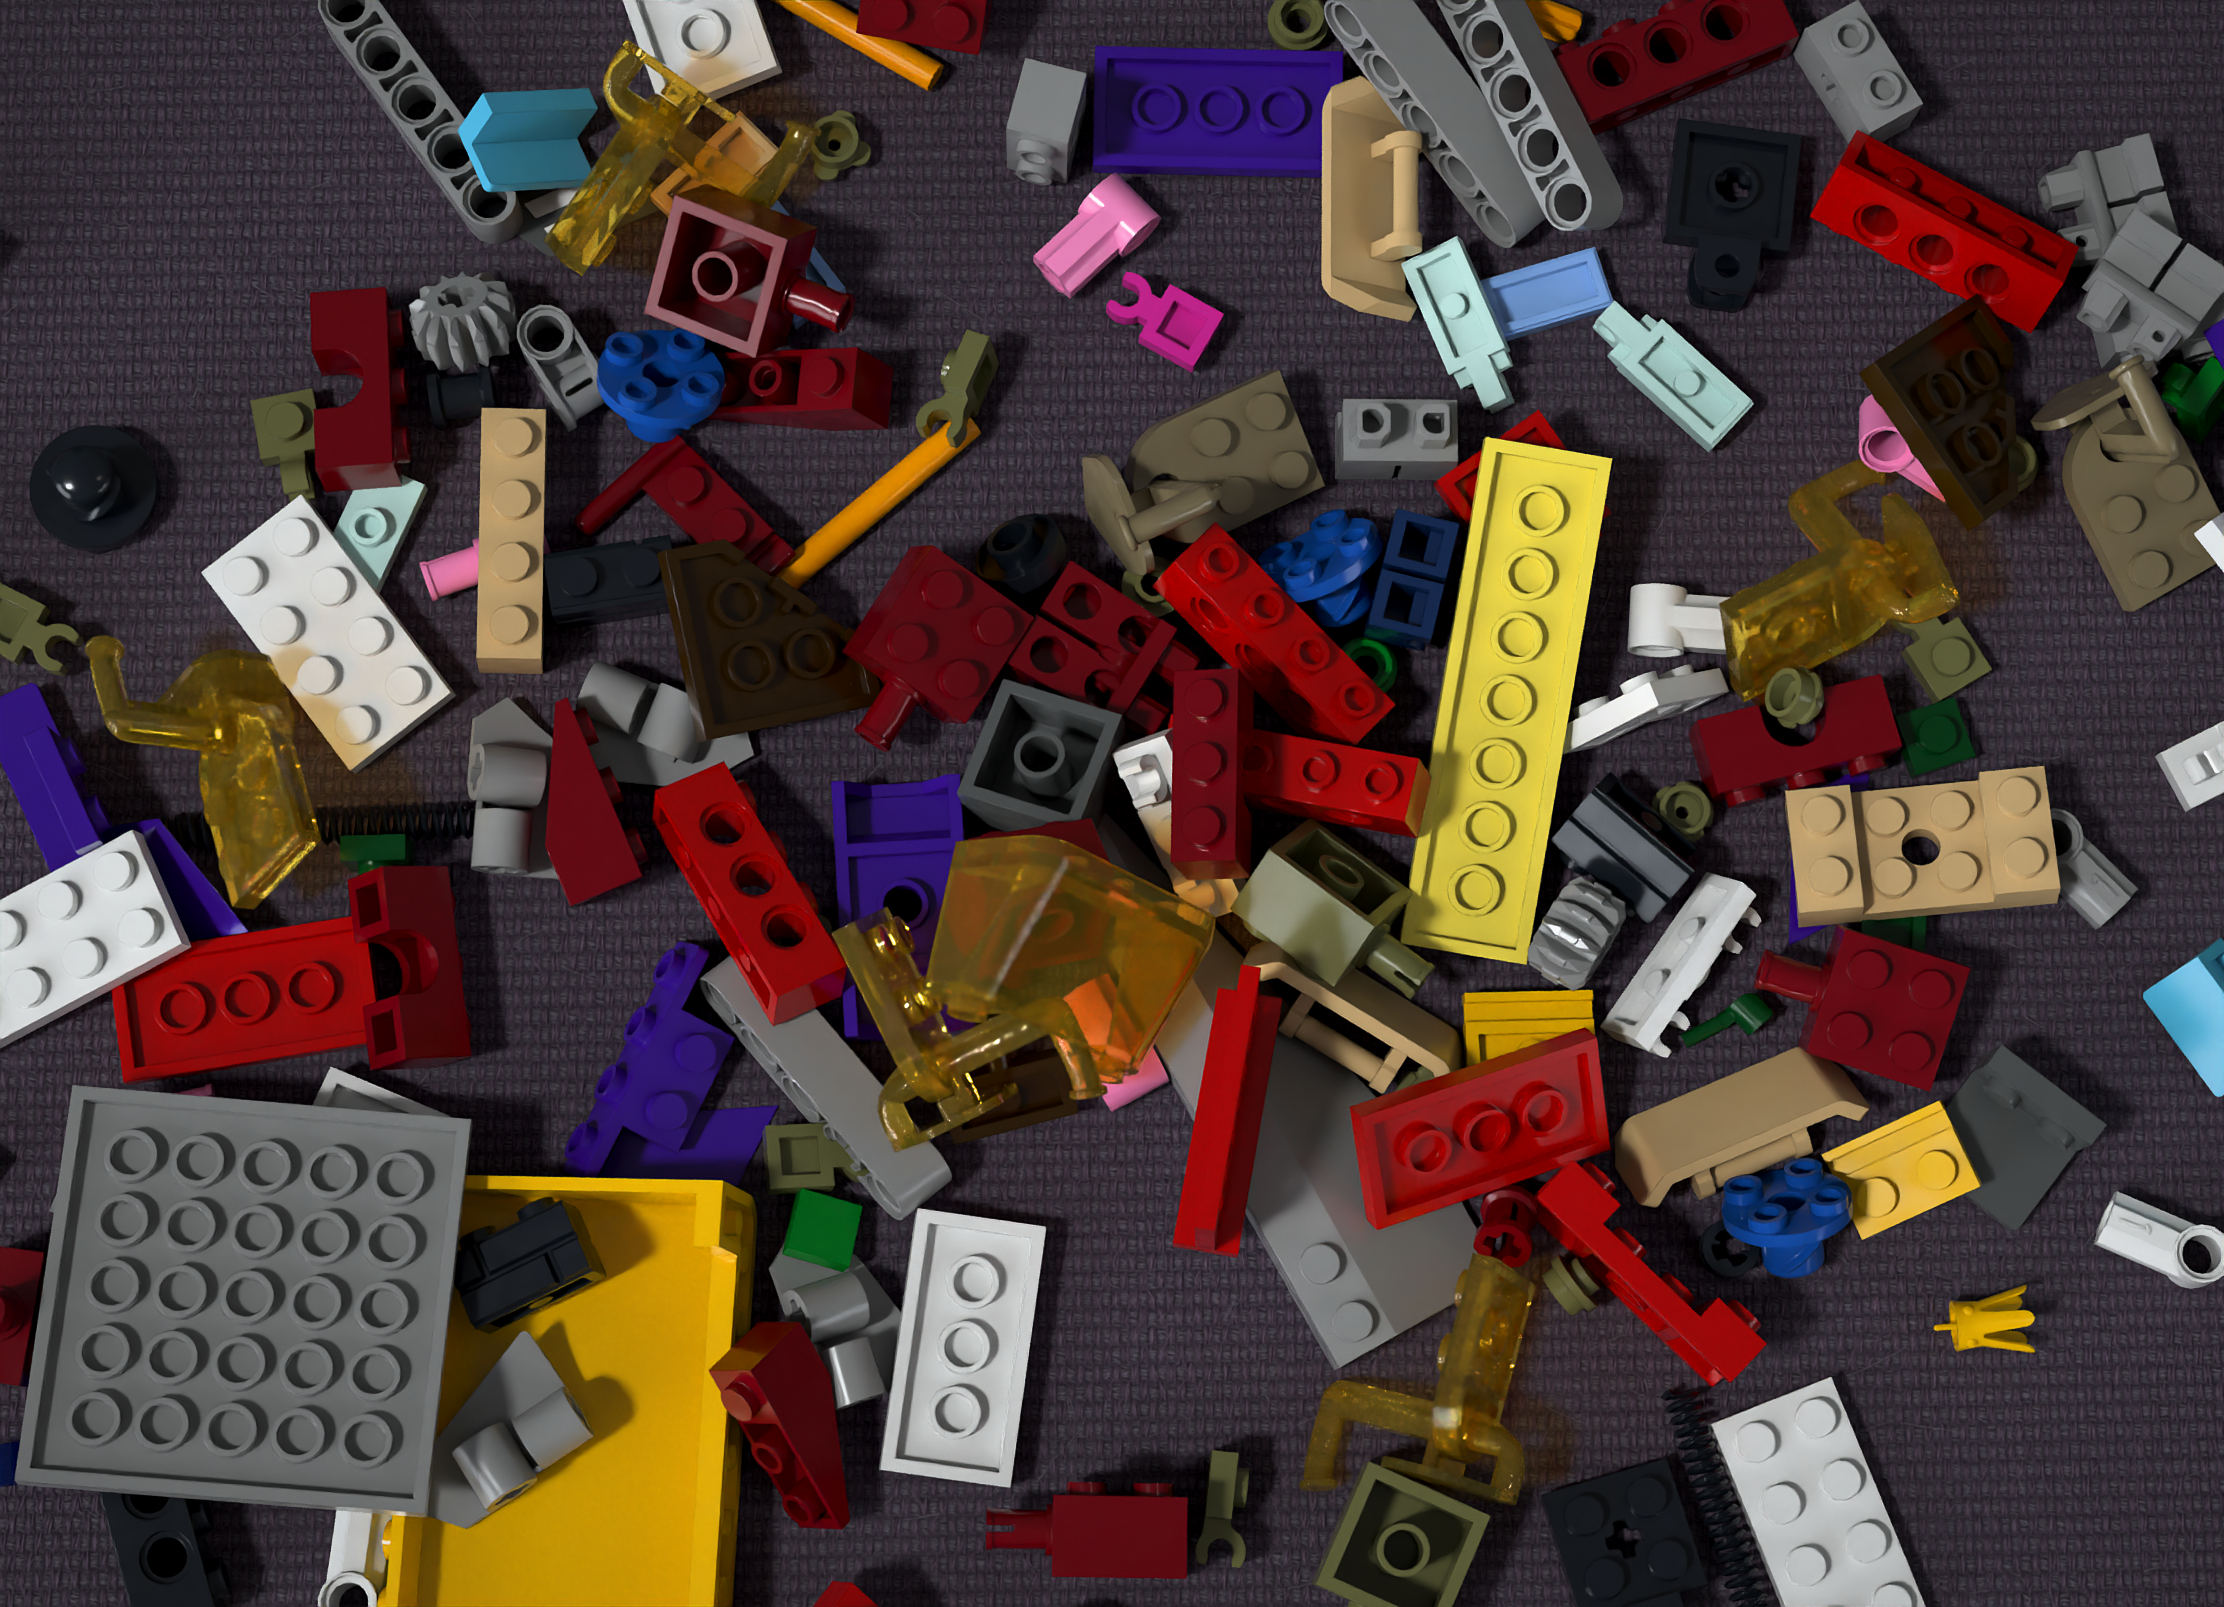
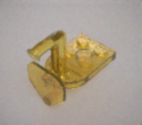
[544,38,821,276]
[1719,458,1960,702]
[85,635,322,909]
[832,906,1108,1153]
[1299,1253,1536,1505]

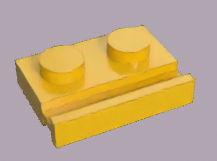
[1462,990,1595,1067]
[1821,1100,1982,1240]

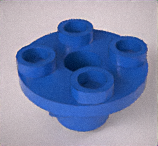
[596,328,725,443]
[1258,509,1383,628]
[1721,1158,1854,1278]

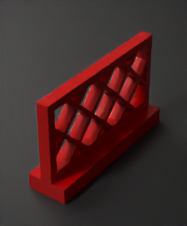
[1173,964,1282,1258]

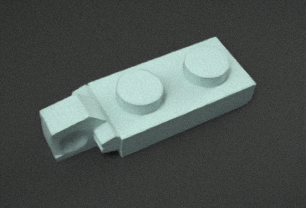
[1401,236,1515,414]
[1592,301,1754,453]

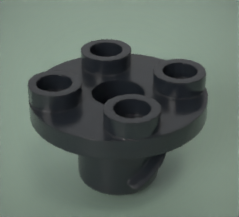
[29,425,162,554]

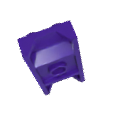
[831,773,976,1043]

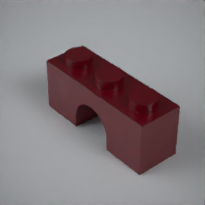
[310,287,412,492]
[1170,668,1254,880]
[1688,673,1902,809]
[347,866,471,1071]

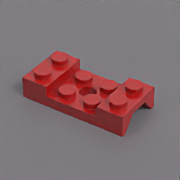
[1533,1159,1767,1387]

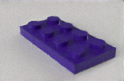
[1093,46,1343,178]

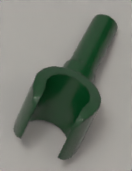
[1680,993,1773,1048]

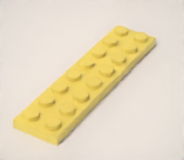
[1398,437,1612,965]

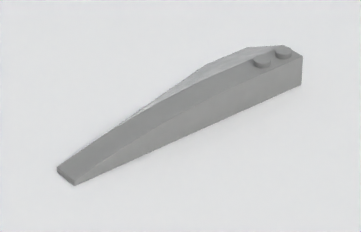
[1097,812,1503,1371]

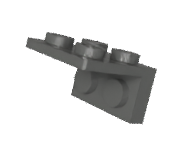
[1945,1045,2107,1231]

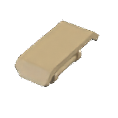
[1321,76,1422,322]
[1242,941,1465,1094]
[1614,1047,1870,1208]

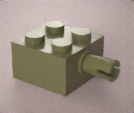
[1230,818,1435,1000]
[1311,1461,1491,1607]

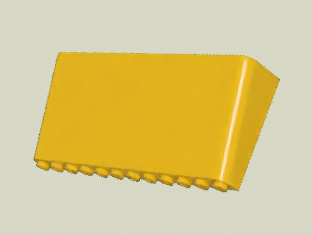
[377,1175,757,1607]

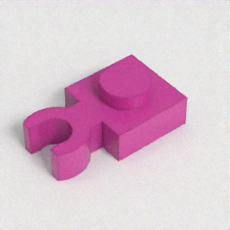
[1106,272,1224,373]

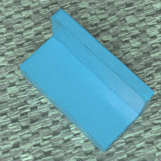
[457,88,598,192]
[2143,938,2224,1097]

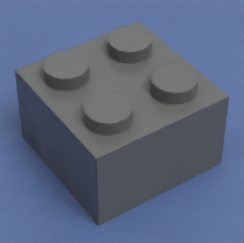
[957,679,1132,832]

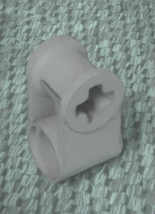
[517,305,605,432]

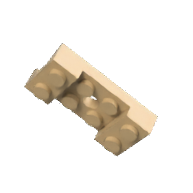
[1785,766,2061,928]

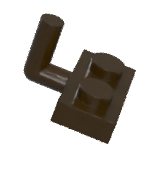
[936,998,1079,1145]

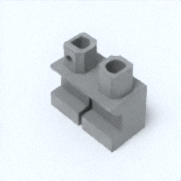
[2038,133,2181,270]
[2076,208,2224,365]
[1335,399,1458,480]

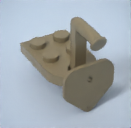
[2031,354,2221,612]
[1082,370,1325,575]

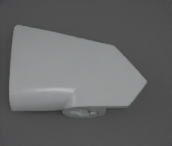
[576,660,755,786]
[467,697,559,880]
[769,1242,901,1411]
[427,1331,595,1529]

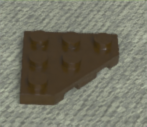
[1858,294,2019,531]
[657,539,881,742]

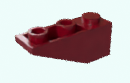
[705,347,894,431]
[545,697,649,908]
[708,1322,850,1530]

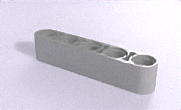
[318,0,523,244]
[1324,0,1546,248]
[1436,0,1623,231]
[698,955,952,1220]

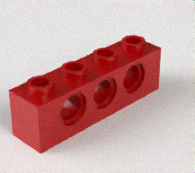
[1809,130,2079,334]
[1152,522,1396,747]
[1168,714,1432,839]
[652,761,850,1027]

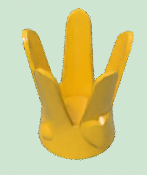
[1934,1284,2035,1353]

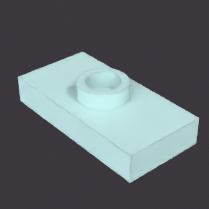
[333,475,428,593]

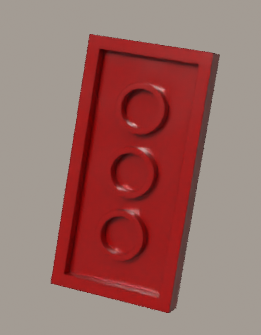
[111,916,379,1085]
[1350,1027,1611,1230]

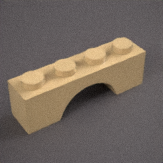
[476,408,548,674]

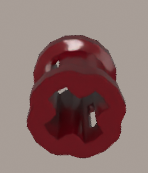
[1473,1184,1539,1270]

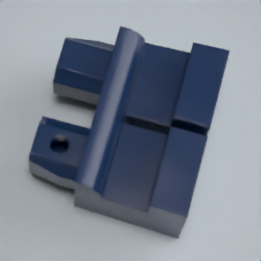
[1363,508,1459,652]

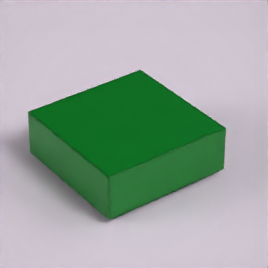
[782,1188,863,1272]

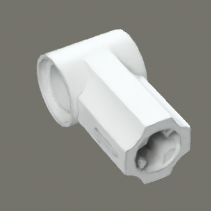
[1628,583,1757,658]
[2093,1191,2224,1289]
[318,1510,392,1607]

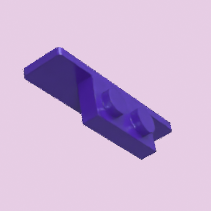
[0,683,113,873]
[563,941,735,1178]

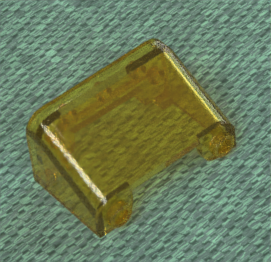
[922,835,1216,1084]

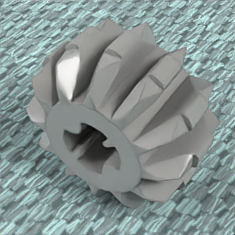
[409,270,519,373]
[1528,876,1626,991]

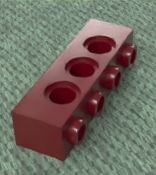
[1551,0,1800,136]

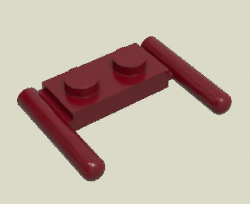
[574,435,797,577]

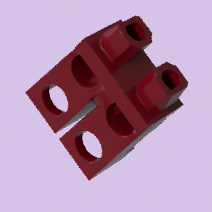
[1004,560,1200,738]

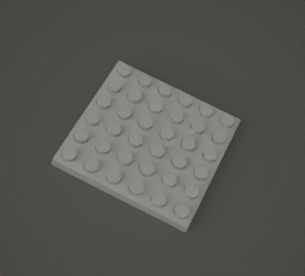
[14,1085,472,1518]

